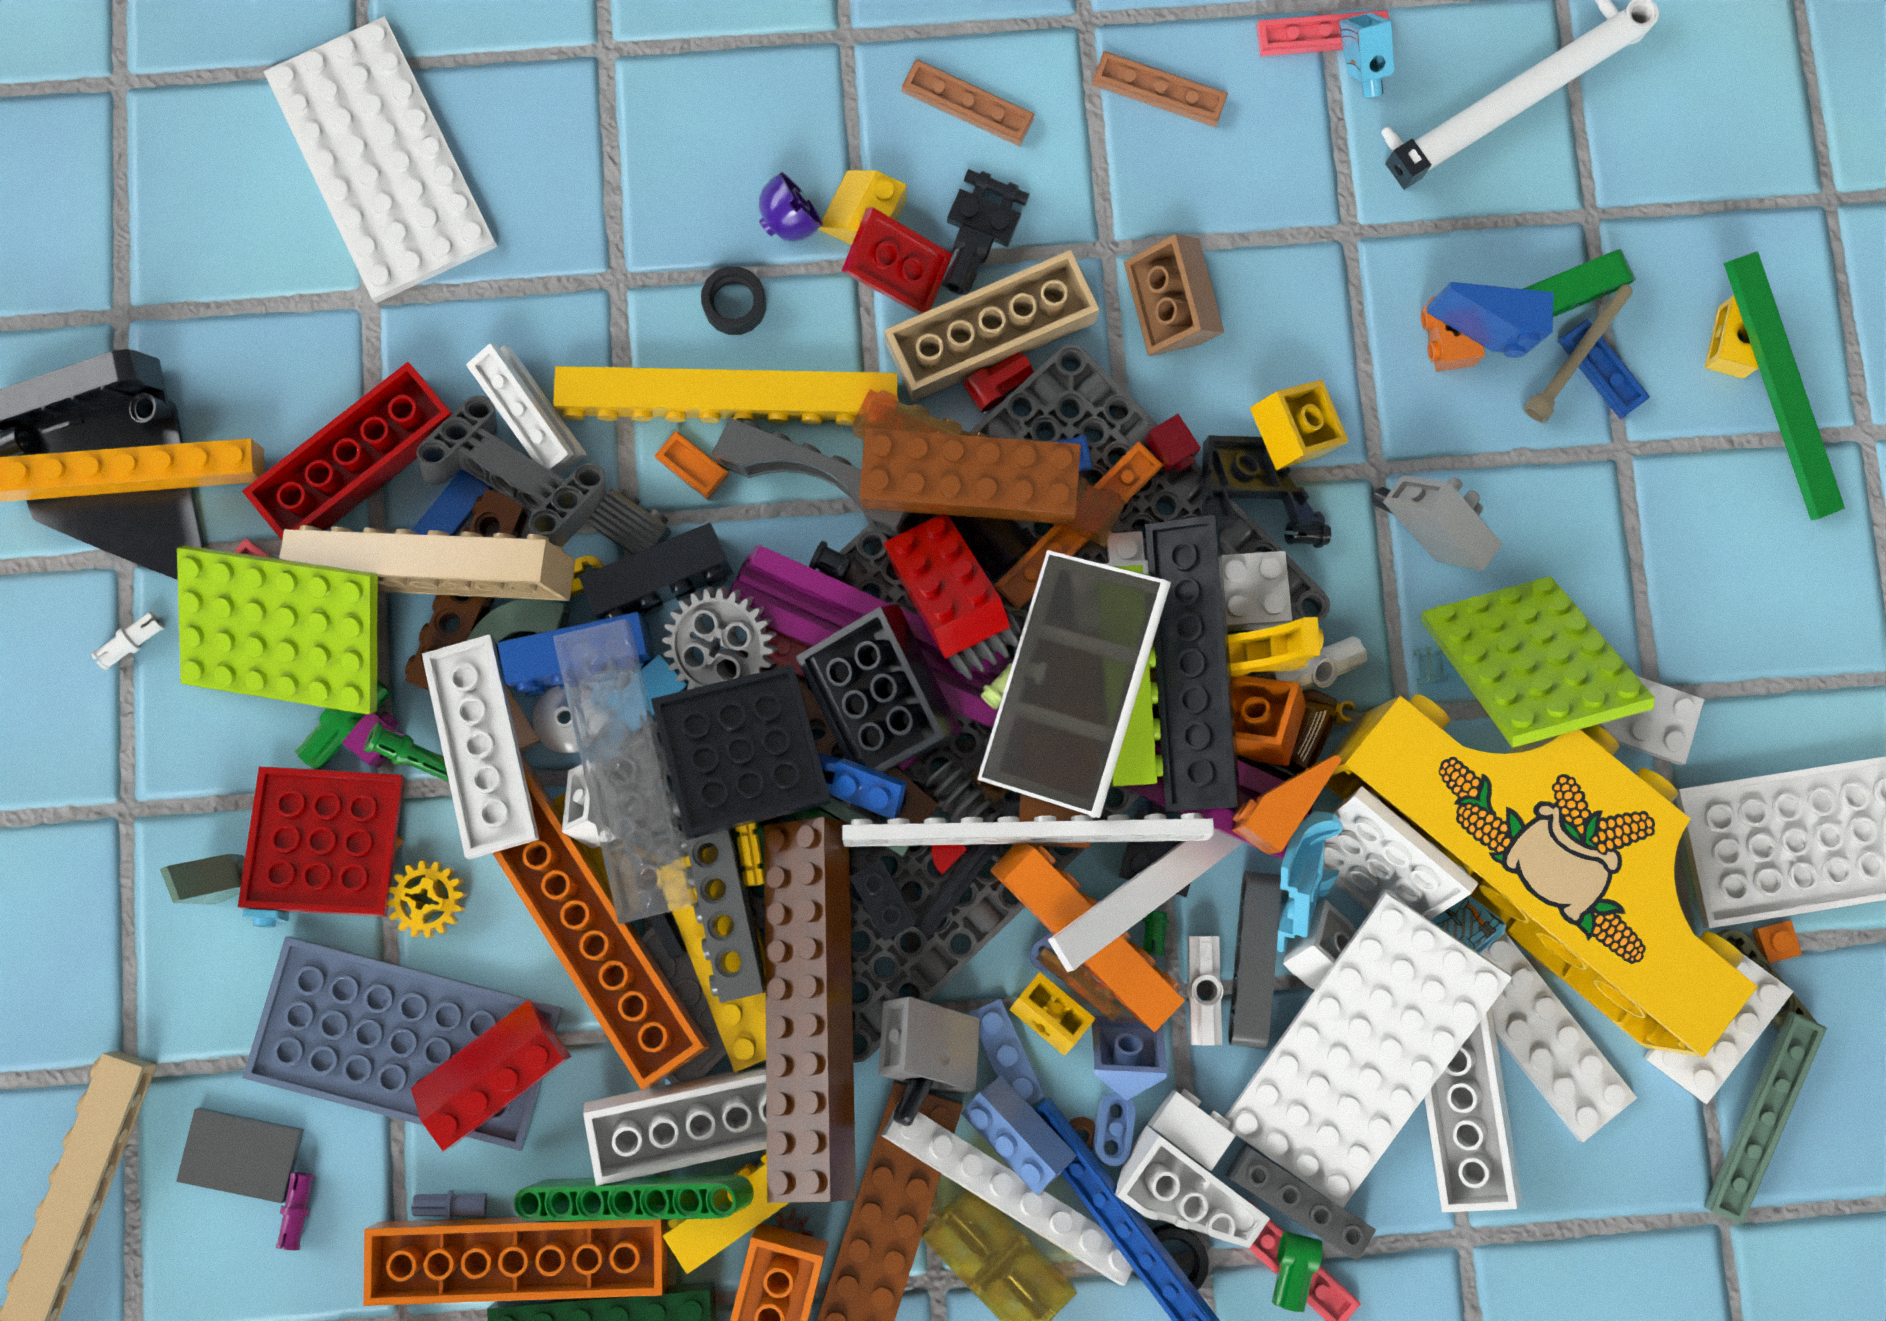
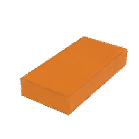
[654,431,730,500]

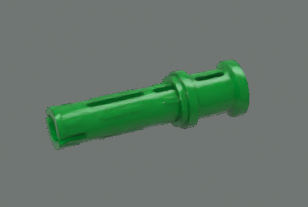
[363,722,449,782]

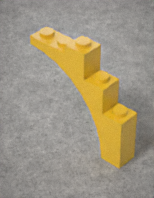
[1150,617,1324,682]

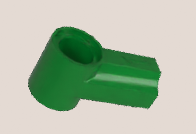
[1271,1231,1323,1312]

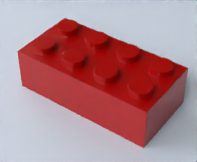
[883,515,1010,659]

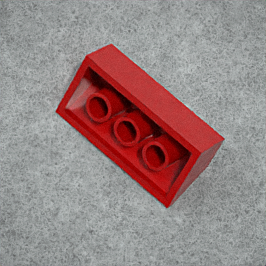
[410,999,572,1152]

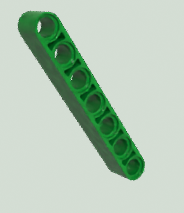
[514,1175,754,1221]

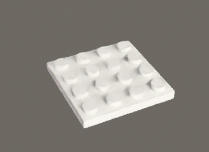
[1323,786,1478,920]

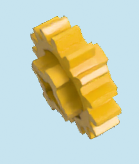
[388,860,467,938]

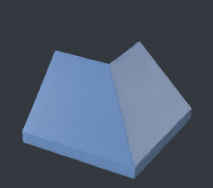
[1091,1016,1167,1101]

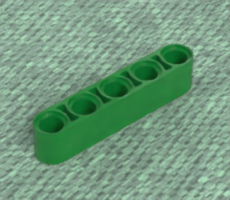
[1522,249,1636,317]

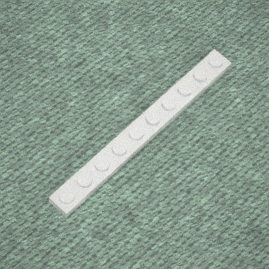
[842,813,1214,847]

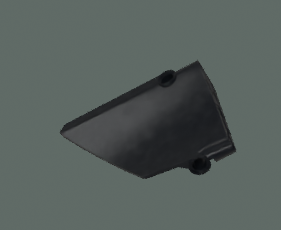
[0,349,205,580]

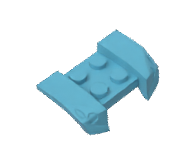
[1277,811,1343,952]

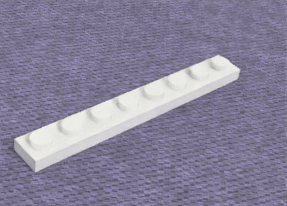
[881,1102,1133,1285]

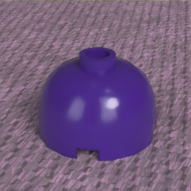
[759,172,823,242]

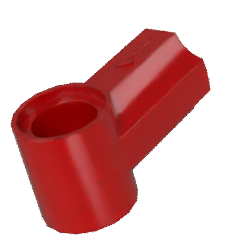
[963,352,1034,413]

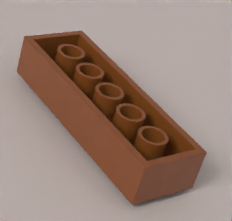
[859,428,1081,524]

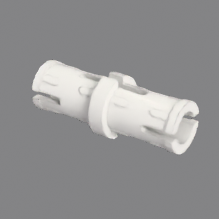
[91,611,165,670]

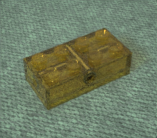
[922,1188,1077,1321]

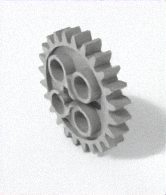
[662,586,778,690]

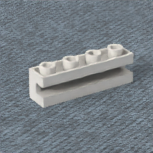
[466,343,587,475]

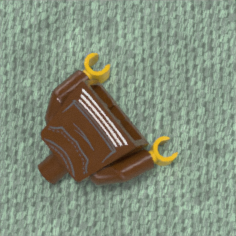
[1280,689,1355,773]

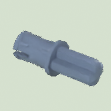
[411,1190,487,1220]

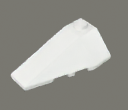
[1115,1125,1270,1248]

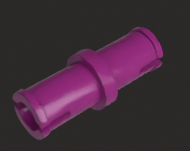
[276,1172,315,1251]

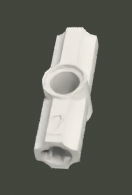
[1263,636,1367,690]
[1186,936,1224,1046]

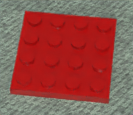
[237,766,405,917]

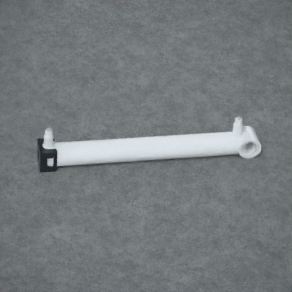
[1381,0,1659,190]

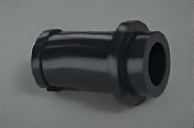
[1284,522,1331,548]

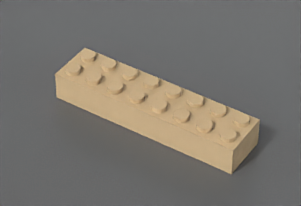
[279,525,575,601]

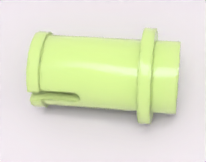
[981,663,1017,710]

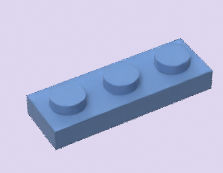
[968,998,1046,1105]

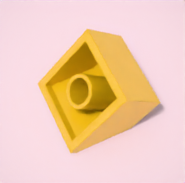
[818,170,907,245]

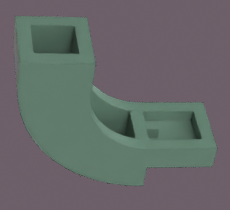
[467,599,571,658]

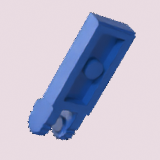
[818,753,907,819]

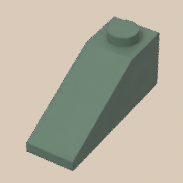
[160,854,245,905]

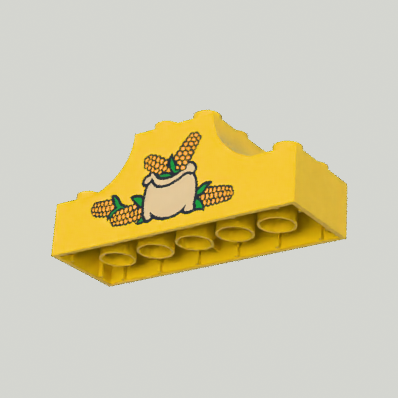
[1325,694,1758,1058]

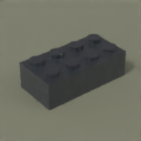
[579,522,734,620]

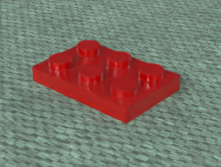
[841,207,953,315]

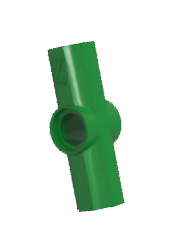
[294,679,392,770]

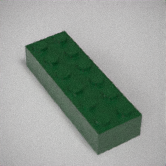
[487,1282,717,1321]

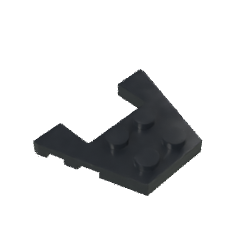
[1202,435,1326,529]

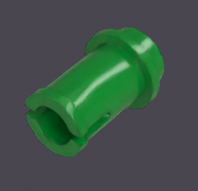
[1142,911,1170,956]

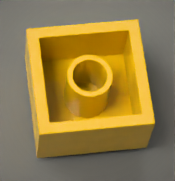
[1250,379,1349,470]

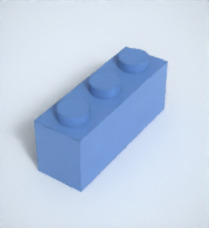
[961,1075,1077,1195]

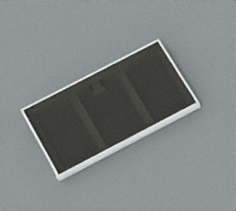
[977,550,1171,818]

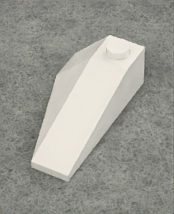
[1283,899,1357,990]

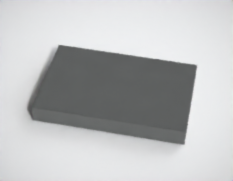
[176,1108,304,1203]

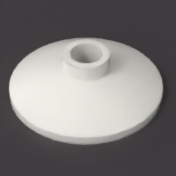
[532,686,602,754]

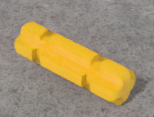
[735,823,765,886]

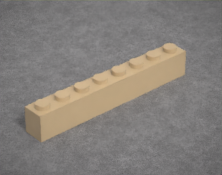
[0,1051,158,1321]

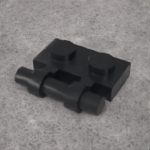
[947,169,1030,247]

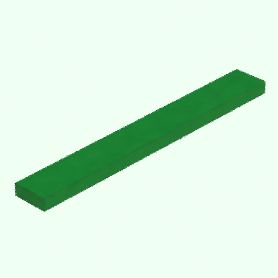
[1723,251,1845,520]

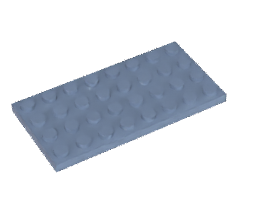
[242,937,563,1151]

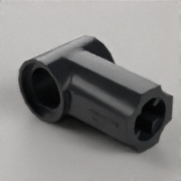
[942,223,995,295]

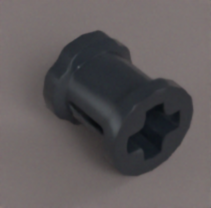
[809,540,854,582]

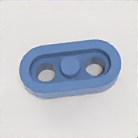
[1092,1092,1136,1166]

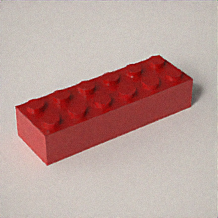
[242,362,452,541]

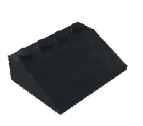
[796,605,962,773]

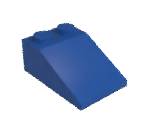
[1427,282,1554,358]

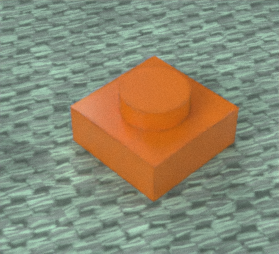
[1752,920,1802,963]

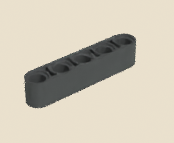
[1228,871,1282,1049]

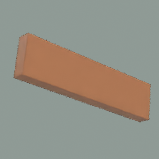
[1092,51,1228,127]
[902,59,1035,147]

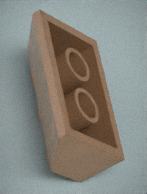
[1124,234,1225,356]

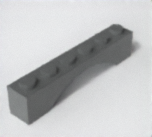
[712,418,914,537]

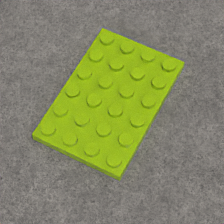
[177,545,378,715]
[1421,576,1655,748]

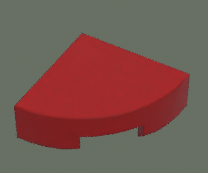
[931,845,967,875]

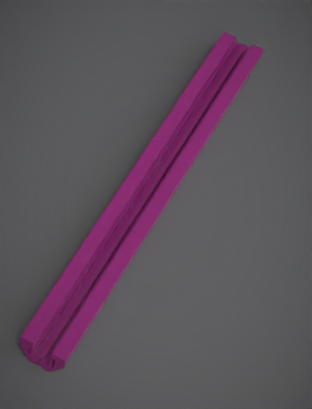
[728,545,1314,860]

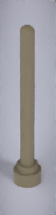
[1523,285,1633,423]

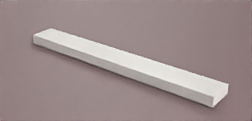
[1048,829,1243,972]

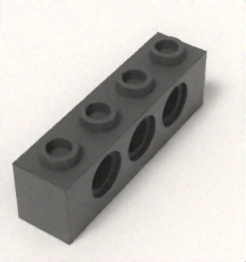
[1225,1144,1376,1261]

